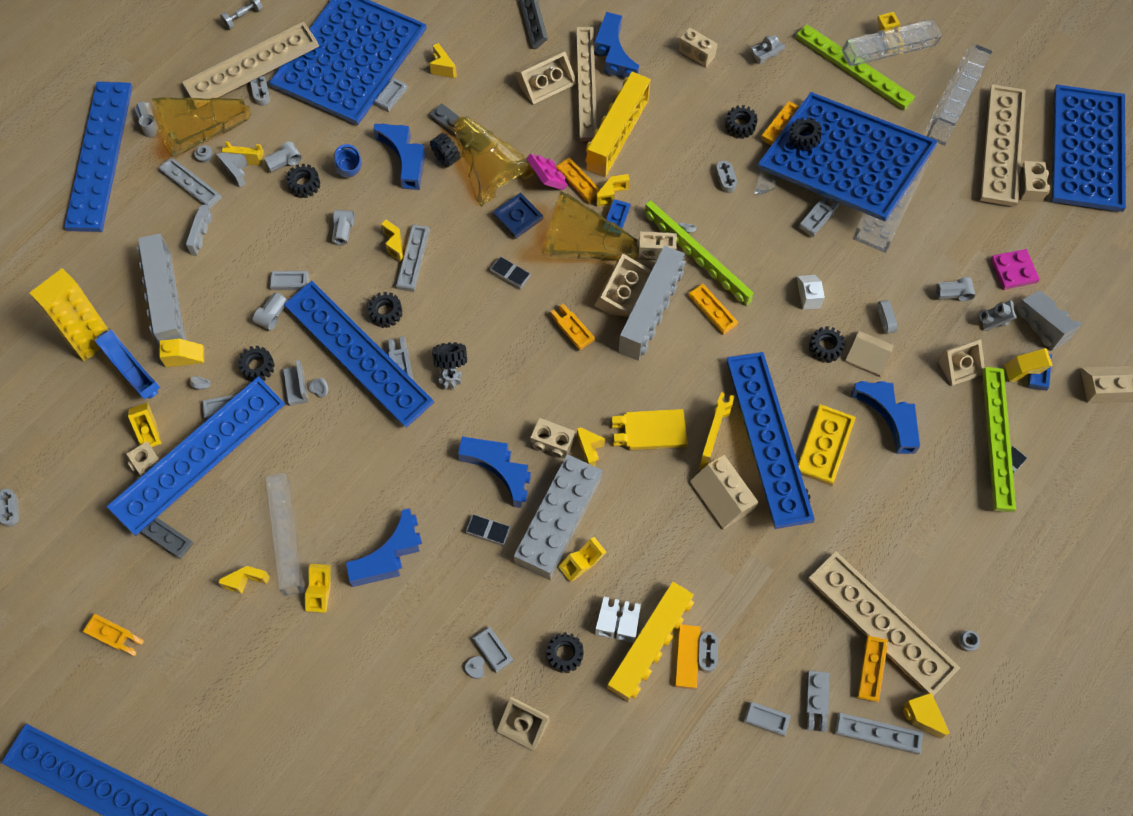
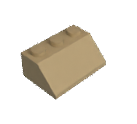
[514,51,577,104]
[594,254,652,317]
[1080,366,1133,403]
[690,455,758,529]

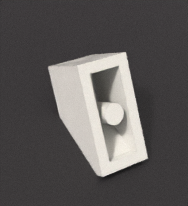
[797,275,825,310]

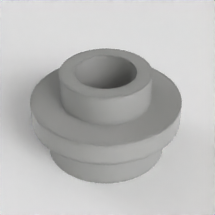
[195,145,213,162]
[959,630,980,651]

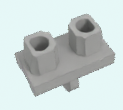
[750,35,785,64]
[979,300,1017,331]

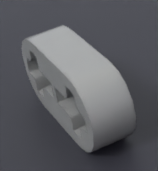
[251,75,270,106]
[716,161,737,193]
[877,300,897,334]
[0,489,20,527]
[698,632,718,673]

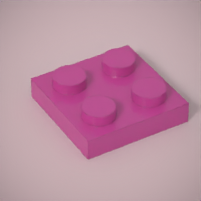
[526,154,568,190]
[990,249,1040,290]

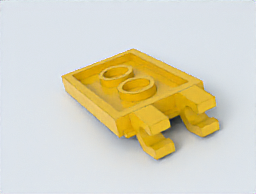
[699,392,734,470]
[611,409,688,450]

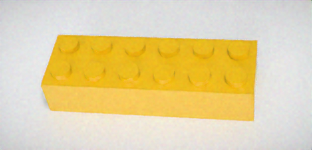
[585,72,651,178]
[29,268,108,362]

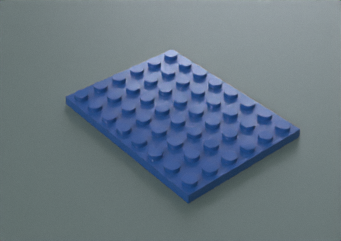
[269,0,427,125]
[758,92,937,222]

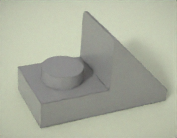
[217,153,248,187]

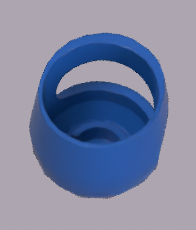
[333,144,362,178]

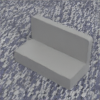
[283,359,309,406]

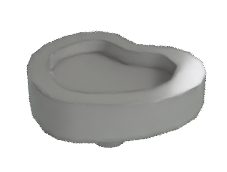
[678,223,697,233]
[190,376,211,390]
[309,378,329,397]
[465,656,485,679]

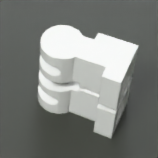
[595,596,641,643]

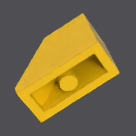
[160,339,204,367]
[128,402,162,447]
[903,693,950,739]

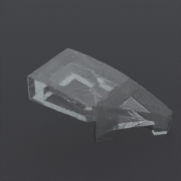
[754,170,777,196]

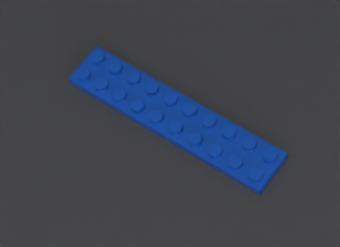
[64,82,133,232]
[284,280,434,428]
[726,352,815,529]
[107,376,285,537]
[1,724,208,816]

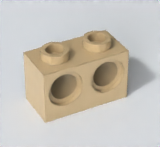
[679,28,717,67]
[1019,161,1050,202]
[638,231,677,259]
[531,418,575,458]
[127,442,160,479]

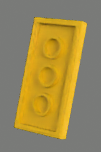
[798,404,856,486]

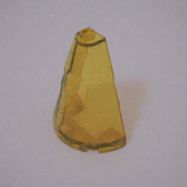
[152,97,251,157]
[454,116,536,207]
[542,191,639,261]

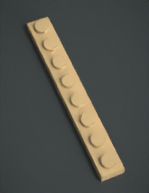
[576,27,597,142]

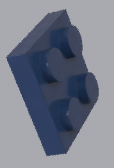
[493,192,543,239]

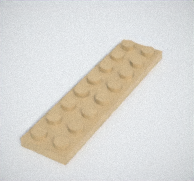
[183,21,319,108]
[980,84,1026,207]
[808,551,960,696]

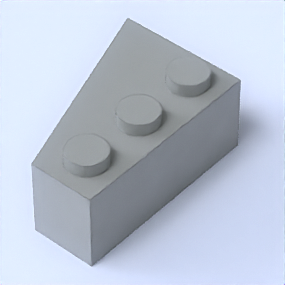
[1016,290,1082,351]

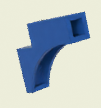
[594,12,639,78]
[374,123,425,190]
[93,328,160,400]
[851,381,920,454]
[458,436,531,508]
[346,508,422,587]

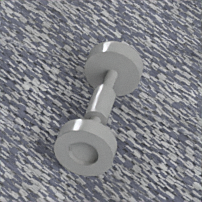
[220,0,263,30]

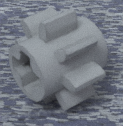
[439,367,462,390]

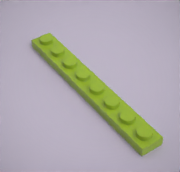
[796,24,915,111]
[645,200,754,306]
[982,367,1016,513]

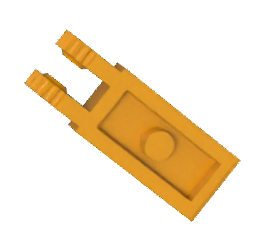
[549,304,595,351]
[82,614,144,656]

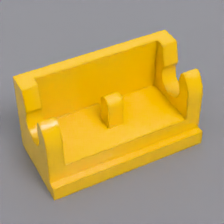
[222,141,264,166]

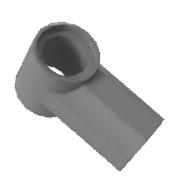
[134,101,160,137]
[263,142,302,172]
[332,210,355,246]
[936,277,976,301]
[253,292,287,330]

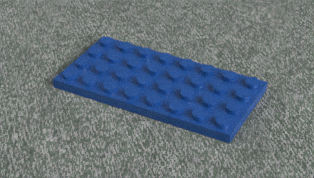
[1052,84,1126,212]

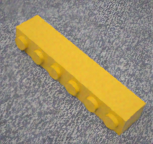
[607,582,694,703]

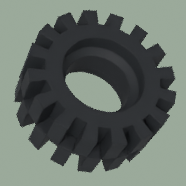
[725,105,758,139]
[789,117,822,151]
[430,132,461,167]
[286,164,321,198]
[368,292,403,328]
[809,326,845,363]
[432,342,467,369]
[238,346,275,382]
[546,632,584,673]

